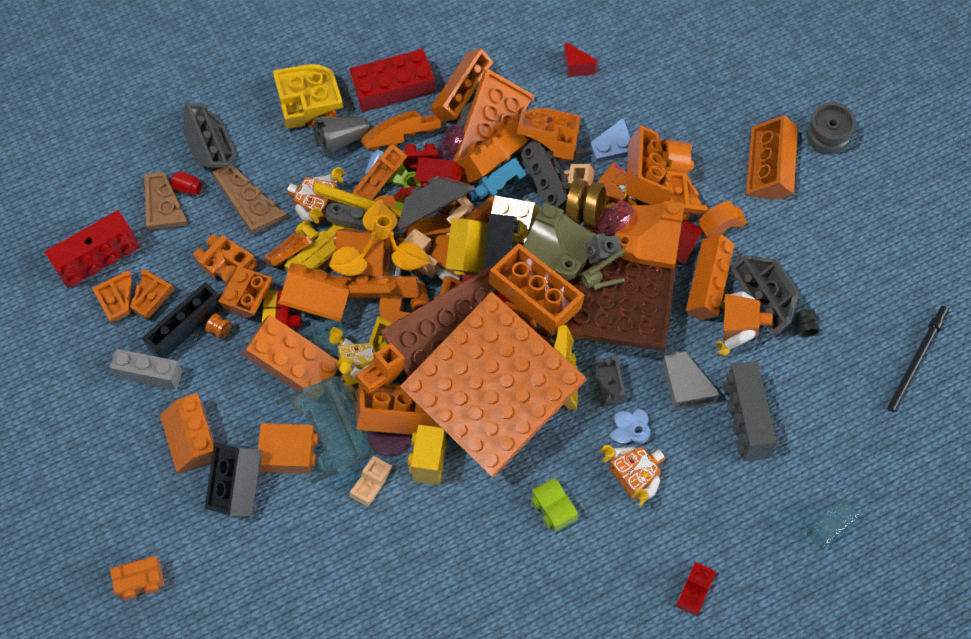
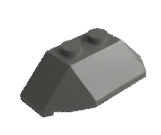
[183,103,237,167]
[398,176,476,229]
[730,255,799,336]

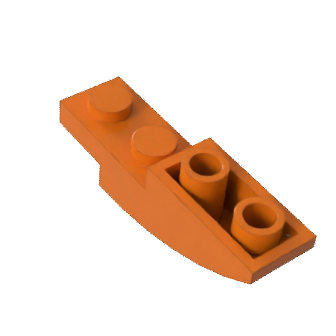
[361,110,441,150]

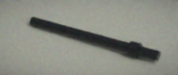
[887,306,949,412]

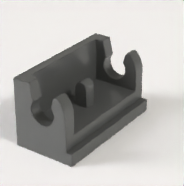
[595,355,626,407]

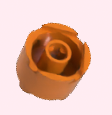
[660,139,694,174]

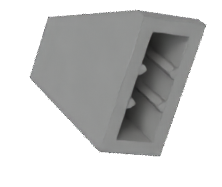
[662,351,719,411]

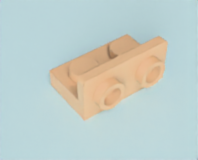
[447,196,475,224]

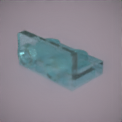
[300,319,347,355]

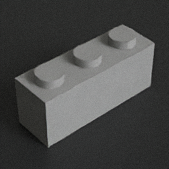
[109,349,183,390]

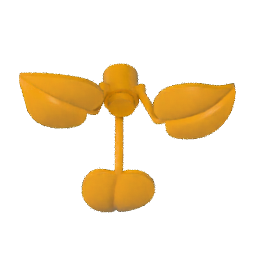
[329,199,429,276]

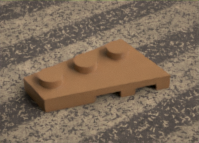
[144,172,188,230]

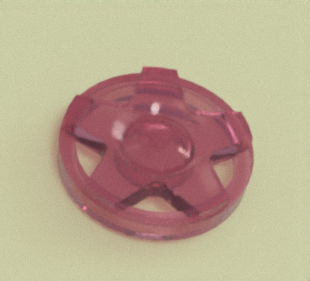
[437,124,464,160]
[597,201,633,234]

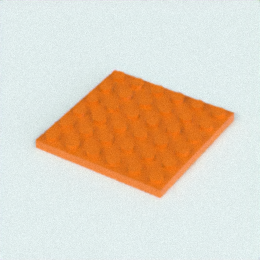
[400,291,587,478]

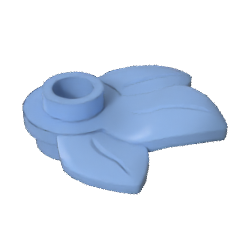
[609,409,650,444]

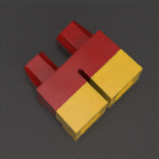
[262,290,302,329]

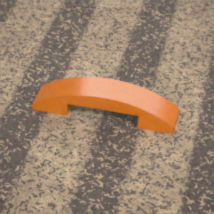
[344,143,407,206]

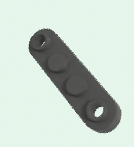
[325,203,406,239]

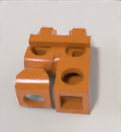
[193,234,258,286]

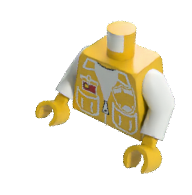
[329,327,375,386]

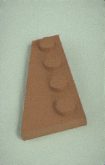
[213,164,287,234]

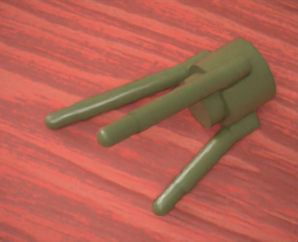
[580,248,627,290]

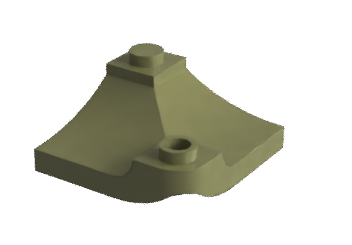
[523,203,597,280]

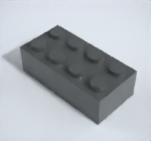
[723,361,777,462]

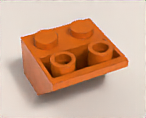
[218,266,274,318]

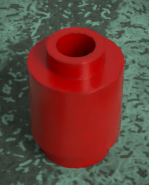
[170,171,202,196]

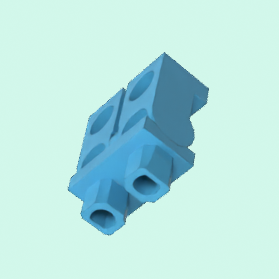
[469,158,527,203]

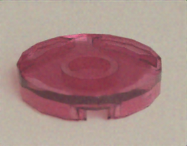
[367,431,411,457]

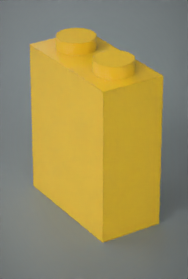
[446,218,489,276]

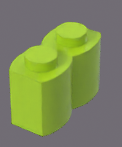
[530,477,578,532]

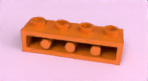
[430,48,494,122]
[686,234,735,320]

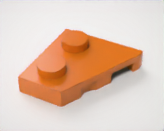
[666,171,708,214]
[130,269,175,320]

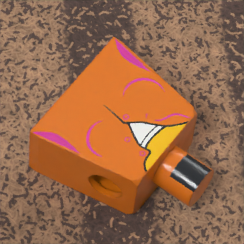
[598,162,641,205]

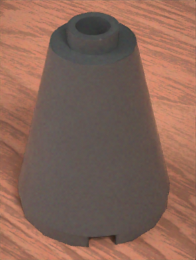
[312,117,370,156]

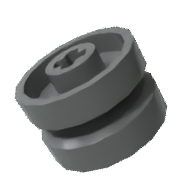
[806,102,856,154]

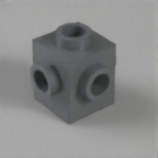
[586,234,623,264]

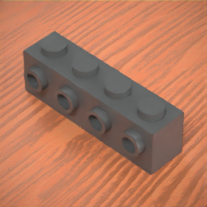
[520,139,571,214]

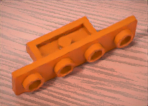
[345,275,419,298]

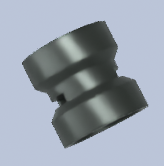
[794,309,820,337]

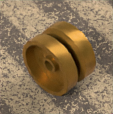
[566,179,607,228]

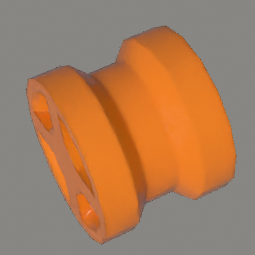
[205,313,232,340]

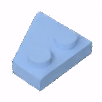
[590,119,631,163]

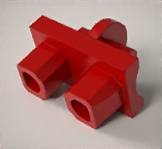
[402,144,439,170]

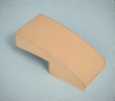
[349,456,392,507]

